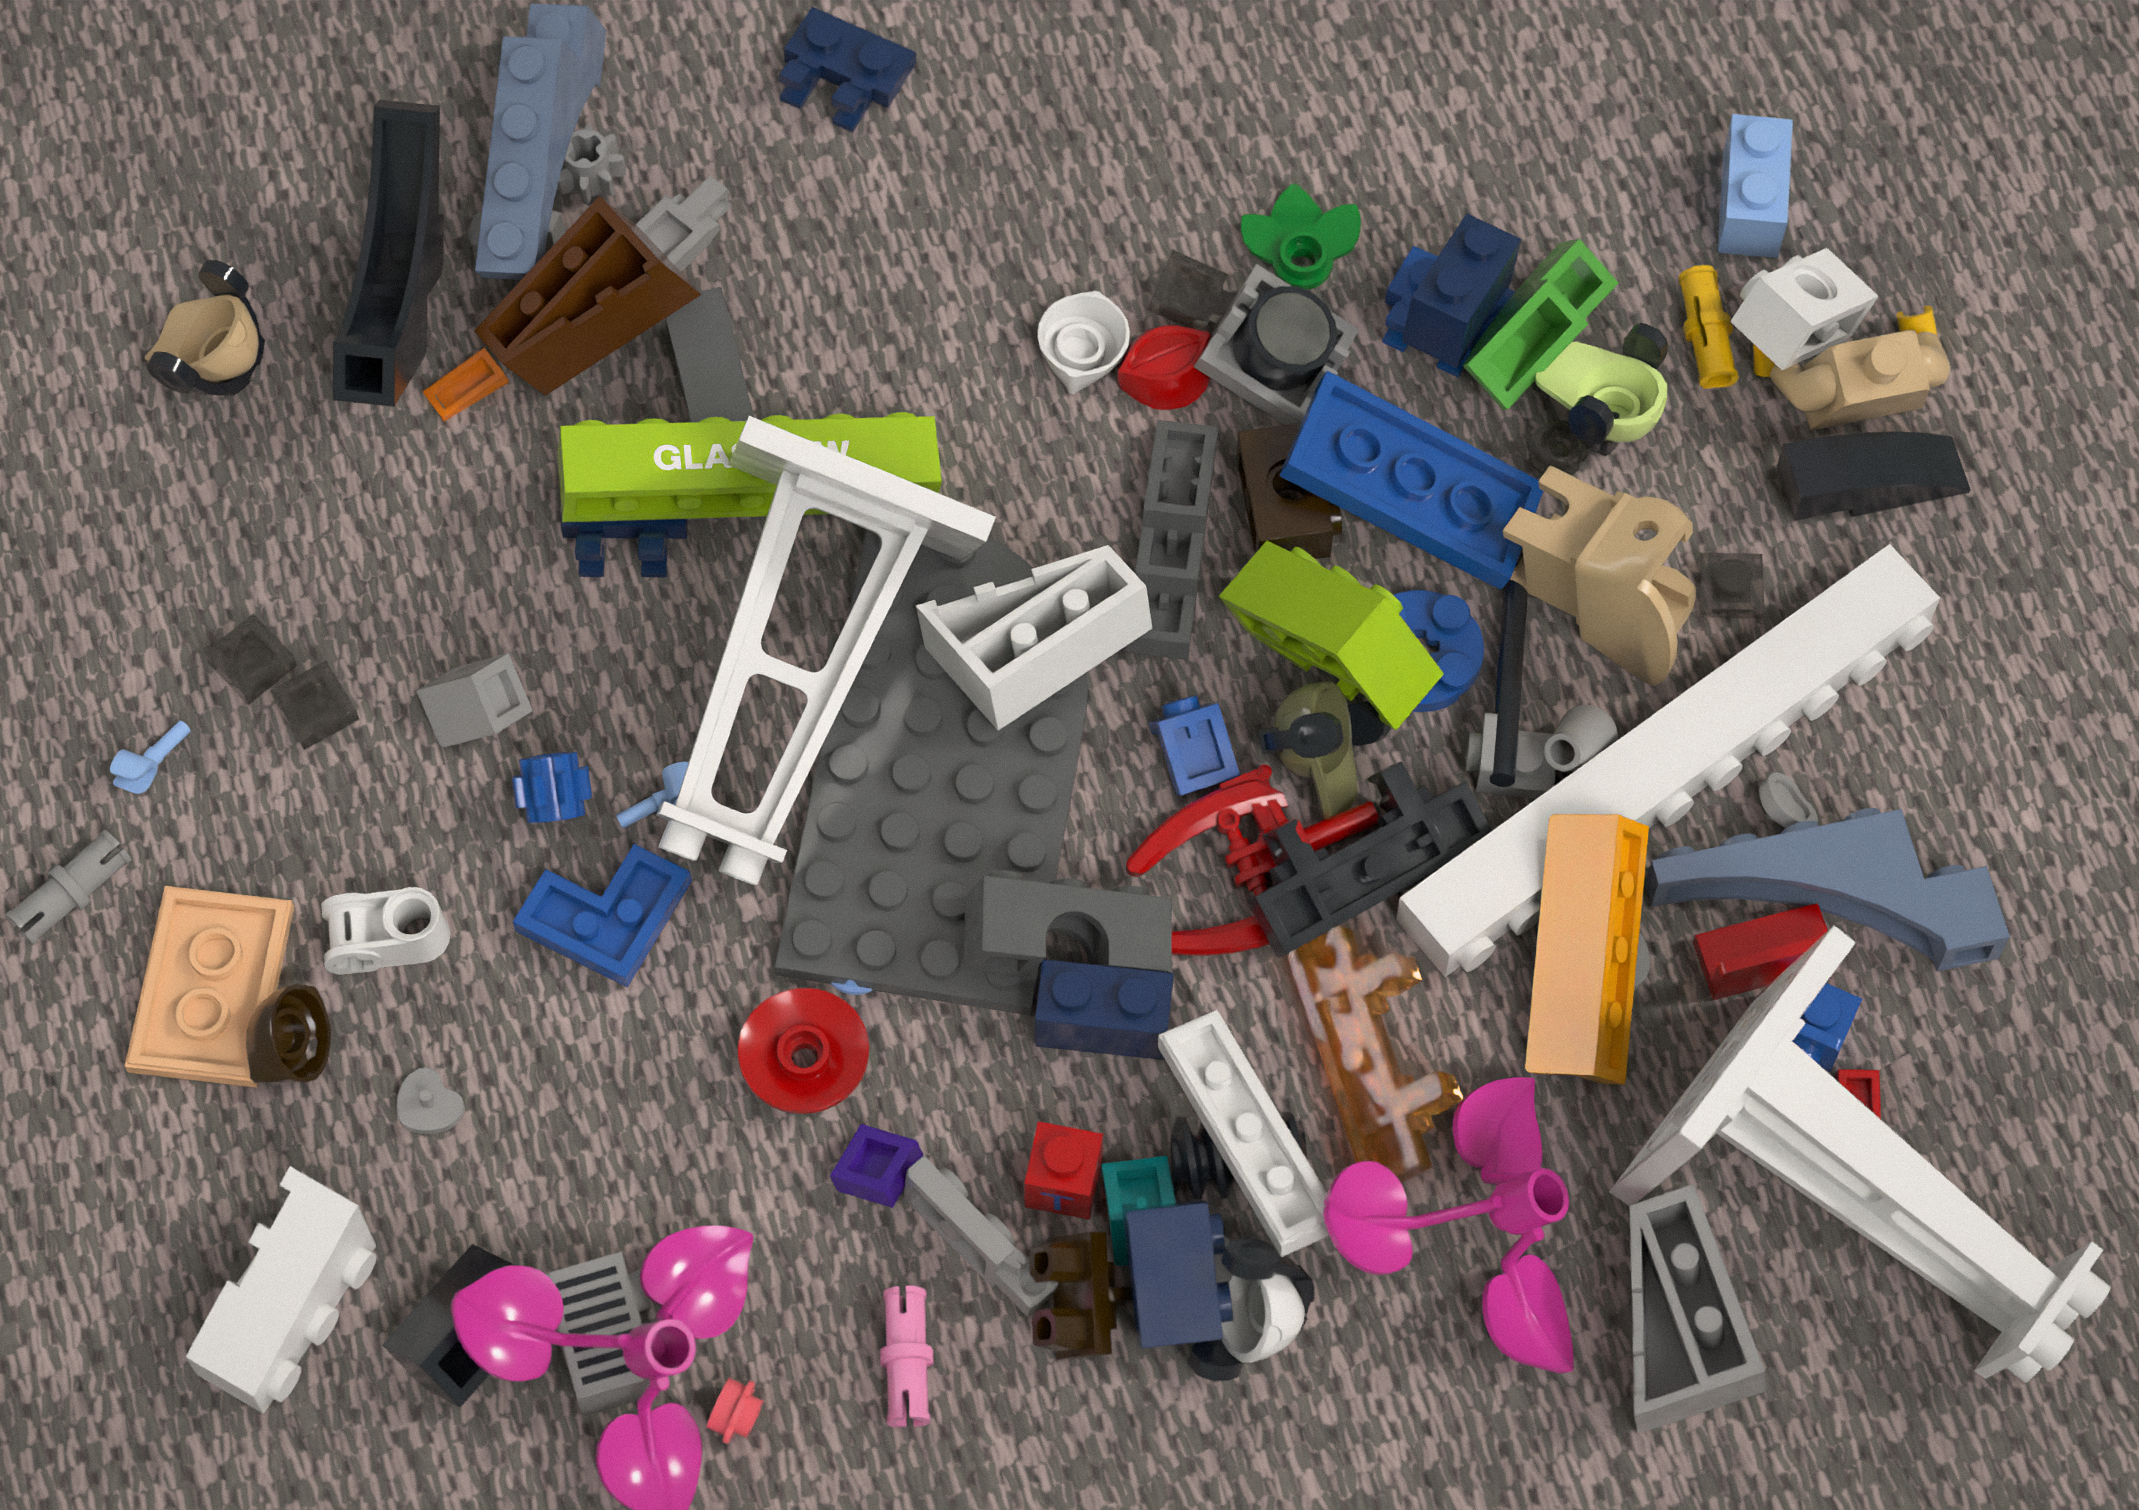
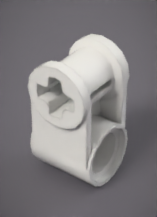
[322,887,450,975]

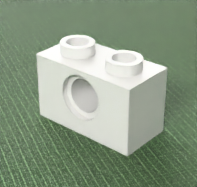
[1730,248,1879,370]

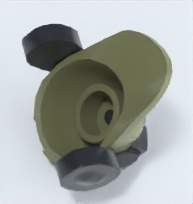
[1258,681,1391,819]

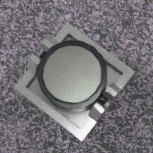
[1194,264,1359,425]

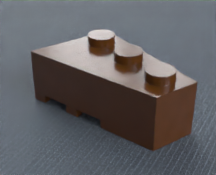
[474,196,702,396]

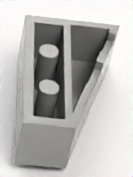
[1630,1184,1766,1433]

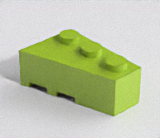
[1219,541,1444,731]

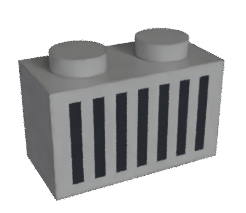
[545,1251,662,1417]

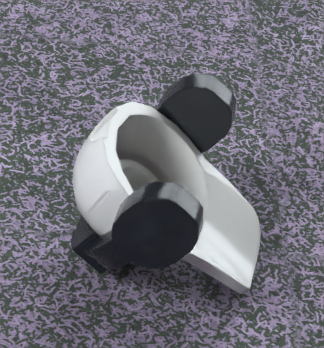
[1187,1236,1314,1381]

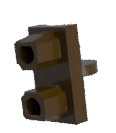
[1029,1232,1133,1359]

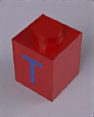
[1024,1121,1103,1220]

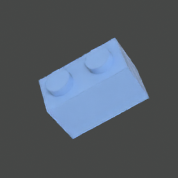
[1717,114,1793,258]

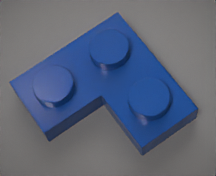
[513,844,692,988]

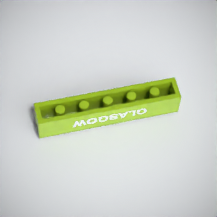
[558,412,942,522]

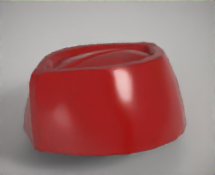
[1117,325,1212,410]

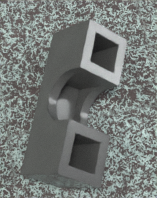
[964,871,1172,978]

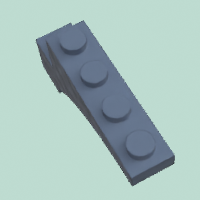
[475,4,607,280]
[1645,808,2010,972]

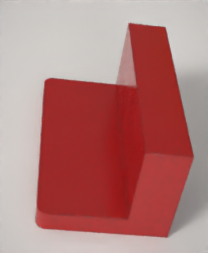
[1693,903,1828,1000]

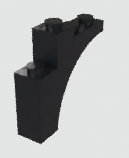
[333,100,444,407]

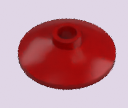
[738,988,869,1114]

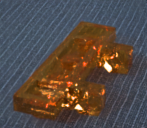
[1287,926,1463,1183]

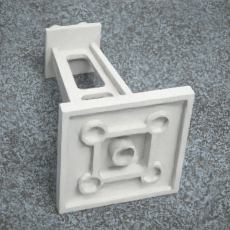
[656,416,996,885]
[1609,926,2111,1383]

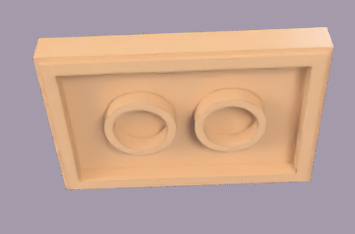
[125,886,294,1088]

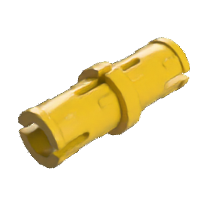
[1678,265,1739,389]

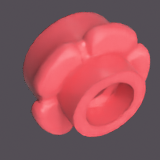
[707,1378,764,1444]

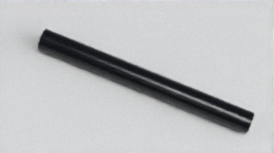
[1489,563,1528,787]

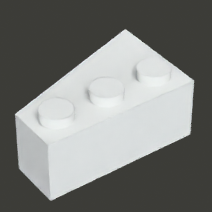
[916,545,1152,730]
[186,1167,376,1414]

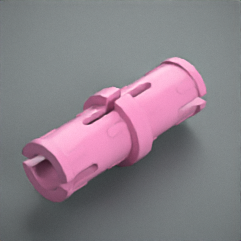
[880,1286,933,1427]

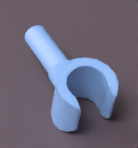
[110,721,191,794]
[616,762,688,828]

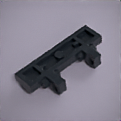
[1247,761,1492,958]

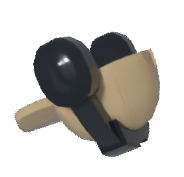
[145,260,265,396]

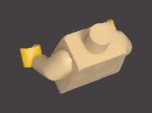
[1753,305,1950,431]

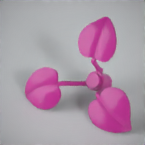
[1323,1077,1574,1374]
[451,1225,753,1510]

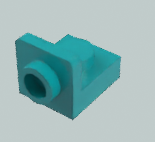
[1101,1156,1175,1266]

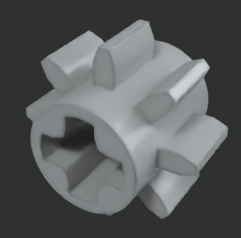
[558,125,626,204]

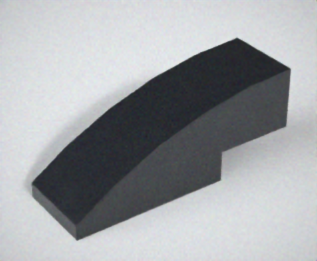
[1776,431,1971,521]

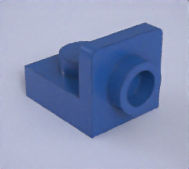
[1148,695,1240,795]
[1793,983,1862,1072]

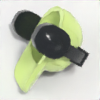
[1535,323,1668,457]

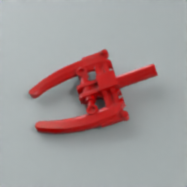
[1126,764,1379,956]

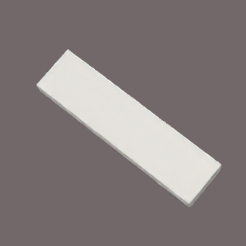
[1158,1010,1330,1257]

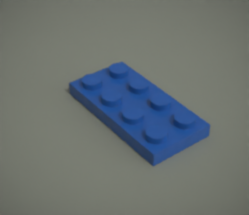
[1279,371,1544,590]

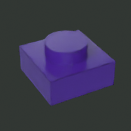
[830,1124,924,1208]

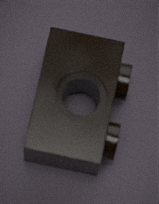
[1236,423,1342,559]

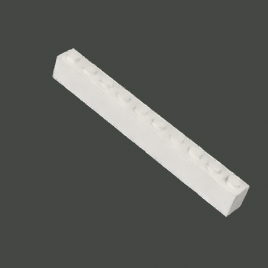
[1396,544,1940,977]

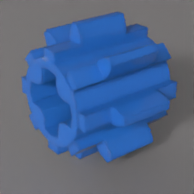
[512,752,592,823]

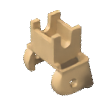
[1503,465,1696,686]

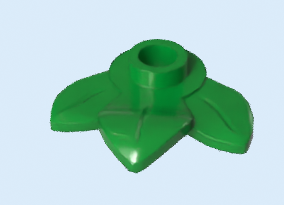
[1241,183,1361,290]

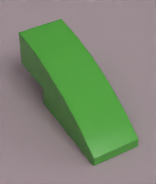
[1463,239,1618,410]

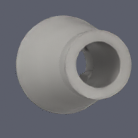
[1544,705,1618,771]

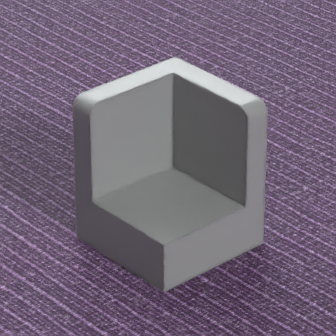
[416,653,533,747]

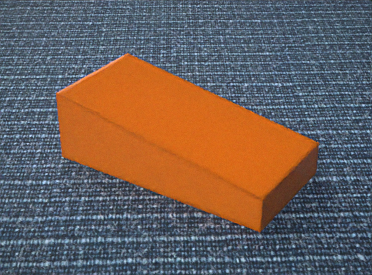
[422,347,510,421]

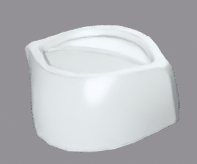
[1038,291,1130,394]

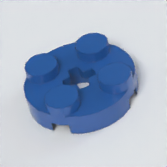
[1394,590,1484,712]

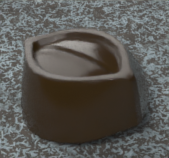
[246,984,331,1083]

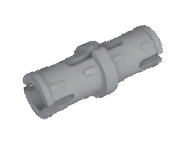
[5,829,132,946]

